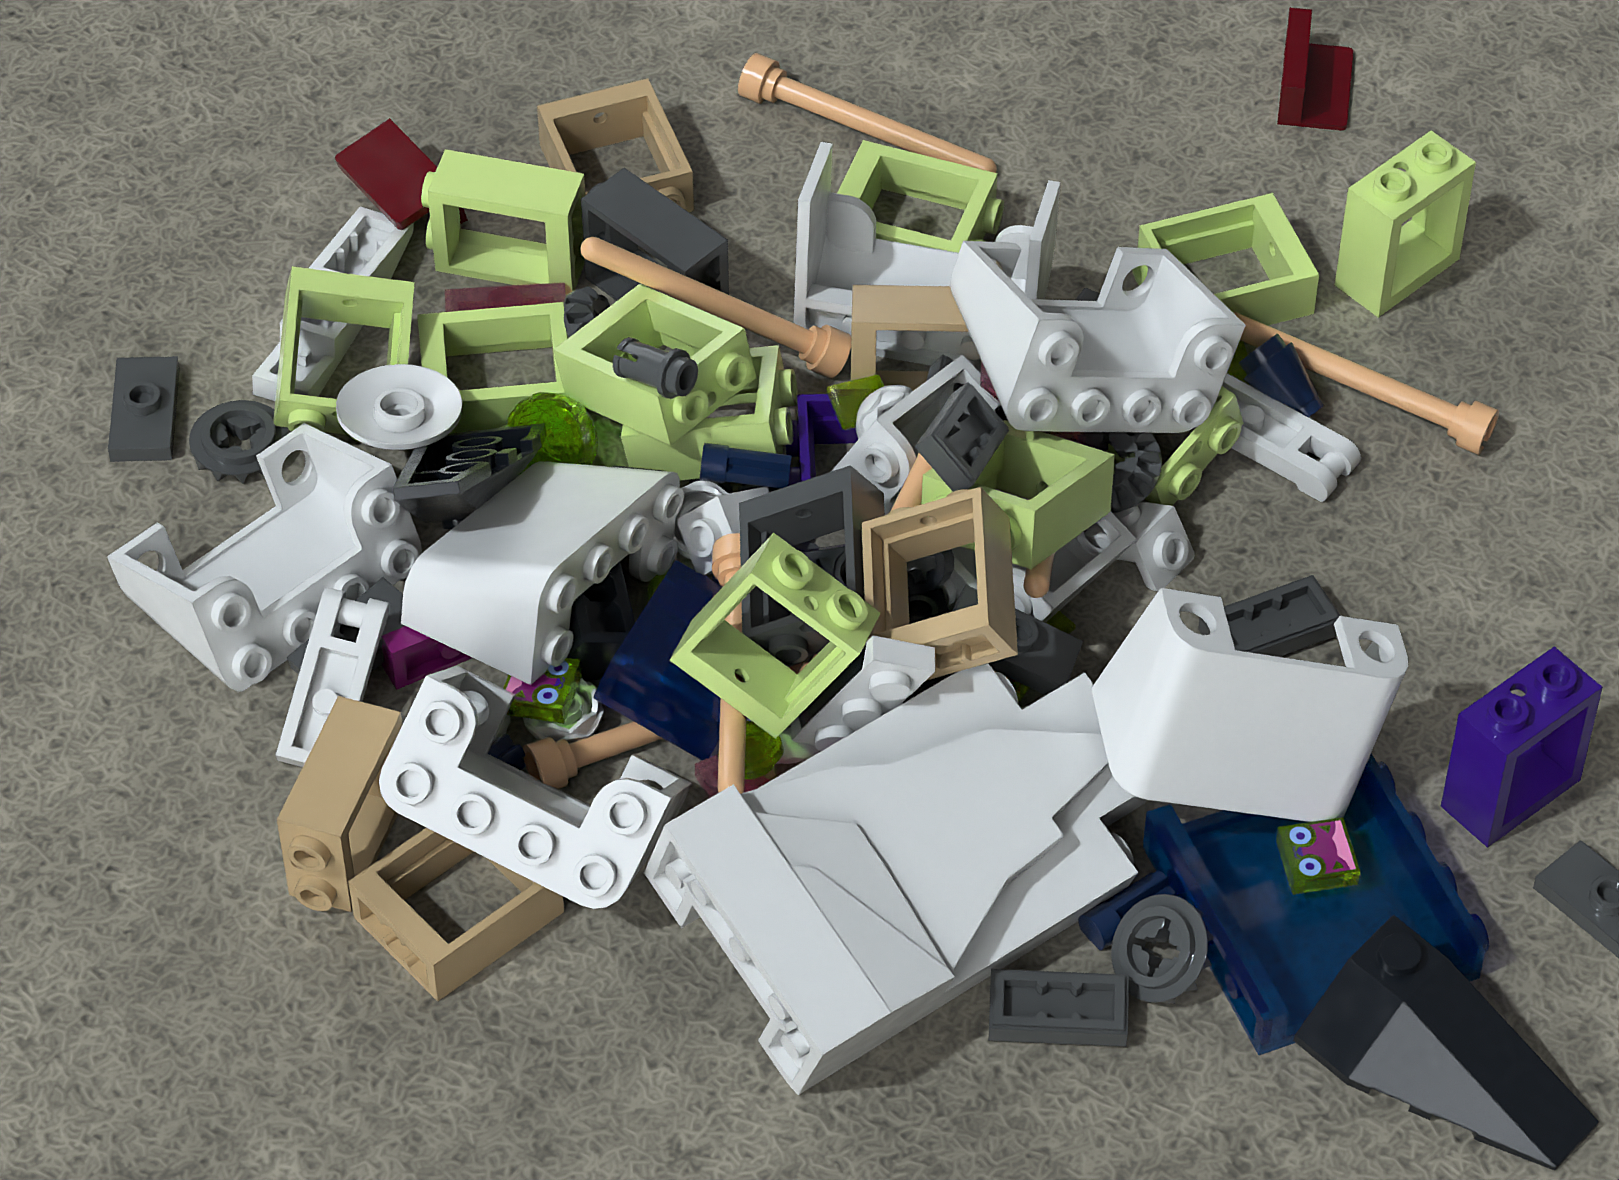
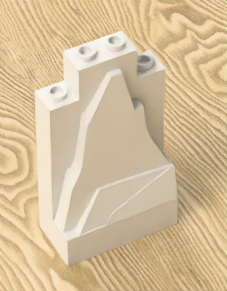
[644,663,1147,1095]

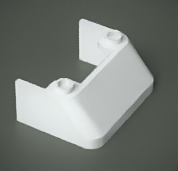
[794,142,1060,371]

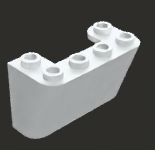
[950,241,1246,433]
[831,354,1137,623]
[107,423,422,692]
[401,461,684,685]
[1091,588,1408,823]
[379,666,693,909]

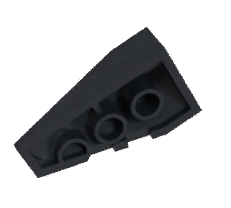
[393,423,547,530]
[1293,914,1599,1171]

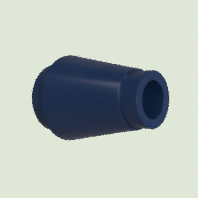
[1239,333,1325,417]

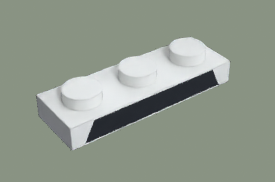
[791,635,935,751]

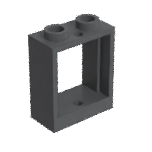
[581,168,729,312]
[739,465,885,665]

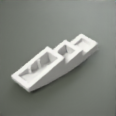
[252,207,413,401]

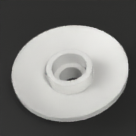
[336,364,462,450]

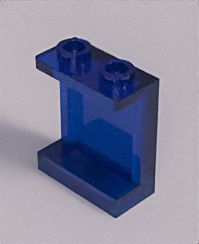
[593,560,722,763]

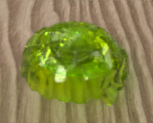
[501,392,598,473]

